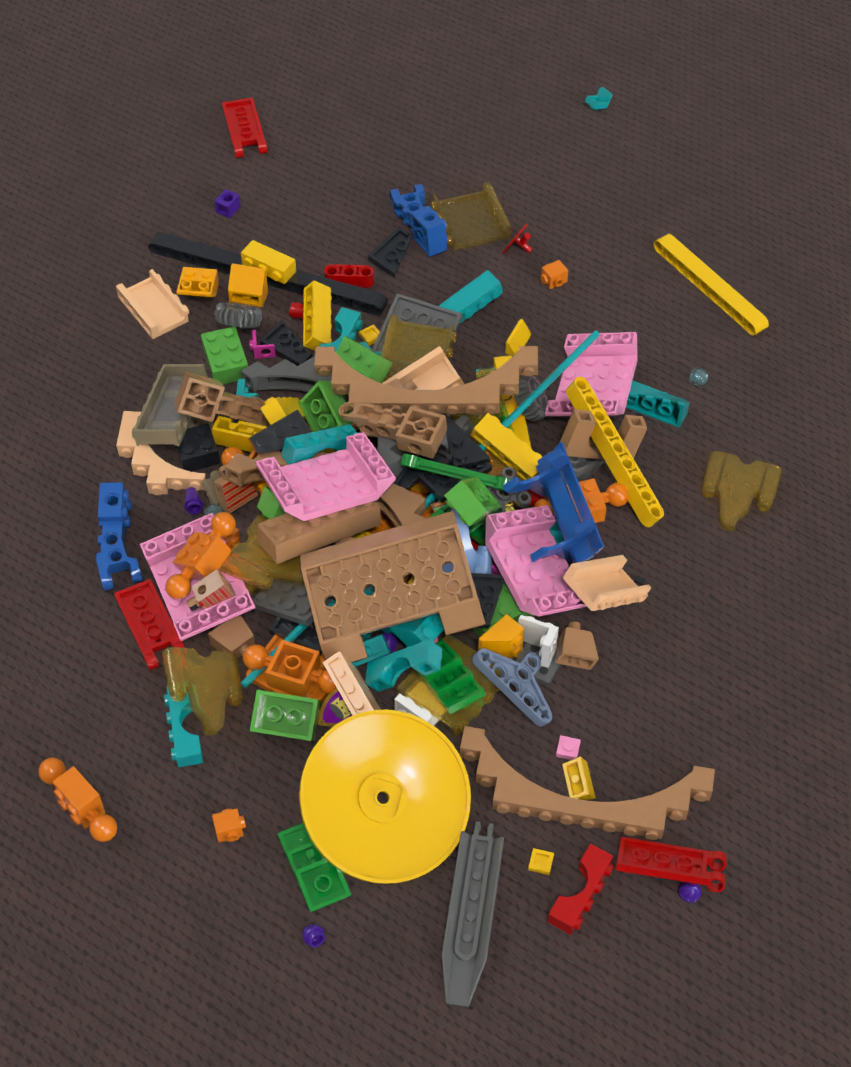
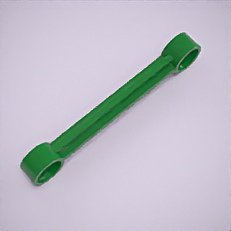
[400,454,512,491]

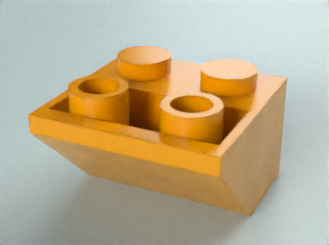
[228,263,268,307]
[177,267,219,297]

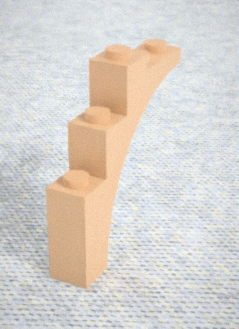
[116,411,206,495]

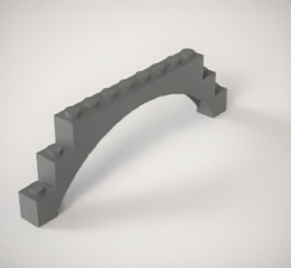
[241,357,407,477]

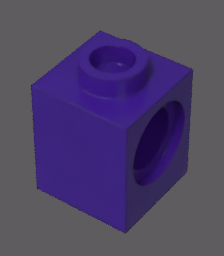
[214,189,241,219]

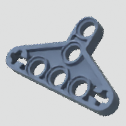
[473,648,552,727]

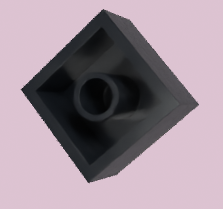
[175,423,220,472]

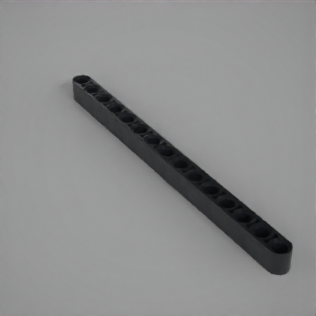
[148,232,388,316]

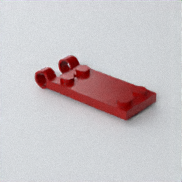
[222,97,268,158]
[114,579,187,671]
[616,837,727,892]

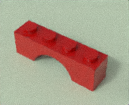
[548,843,615,935]

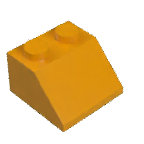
[478,614,525,661]

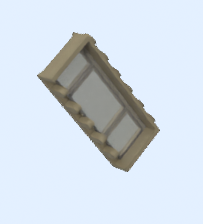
[132,364,208,446]

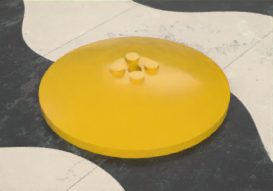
[299,710,471,884]

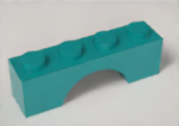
[314,307,363,358]
[281,424,357,465]
[365,640,442,692]
[164,682,203,767]

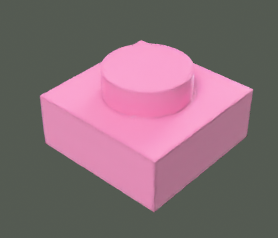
[556,735,581,760]

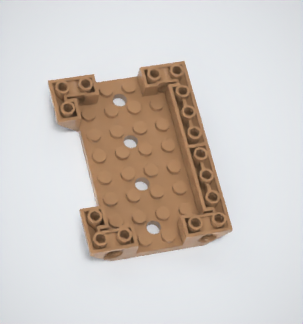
[300,511,486,663]

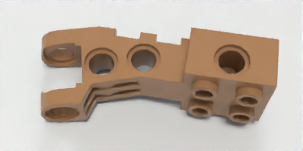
[174,371,270,427]
[339,402,447,459]

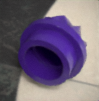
[679,882,701,903]
[302,924,325,947]

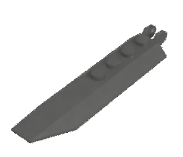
[442,821,504,1007]

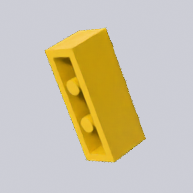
[241,240,296,284]

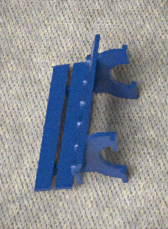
[503,442,604,563]

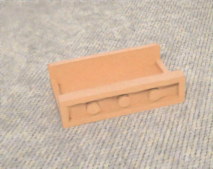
[116,269,189,339]
[382,346,464,414]
[563,555,651,611]
[323,651,381,715]

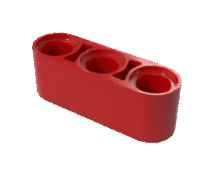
[324,264,374,288]

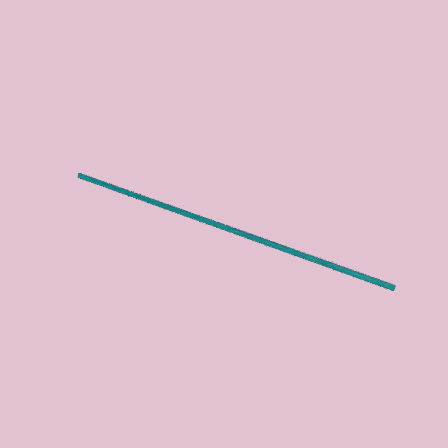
[240,330,600,689]

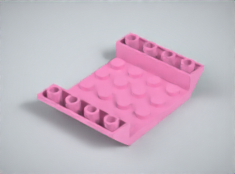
[545,332,638,416]
[256,432,395,521]
[485,505,587,617]
[140,513,255,641]

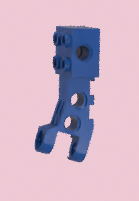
[389,184,448,257]
[96,482,143,591]

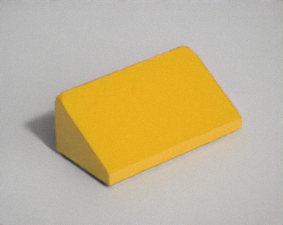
[505,319,531,356]
[562,757,595,800]

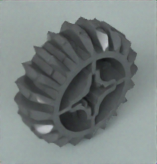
[214,302,262,328]
[513,375,548,422]

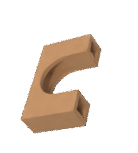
[560,409,648,460]

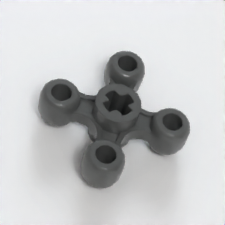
[486,467,531,513]

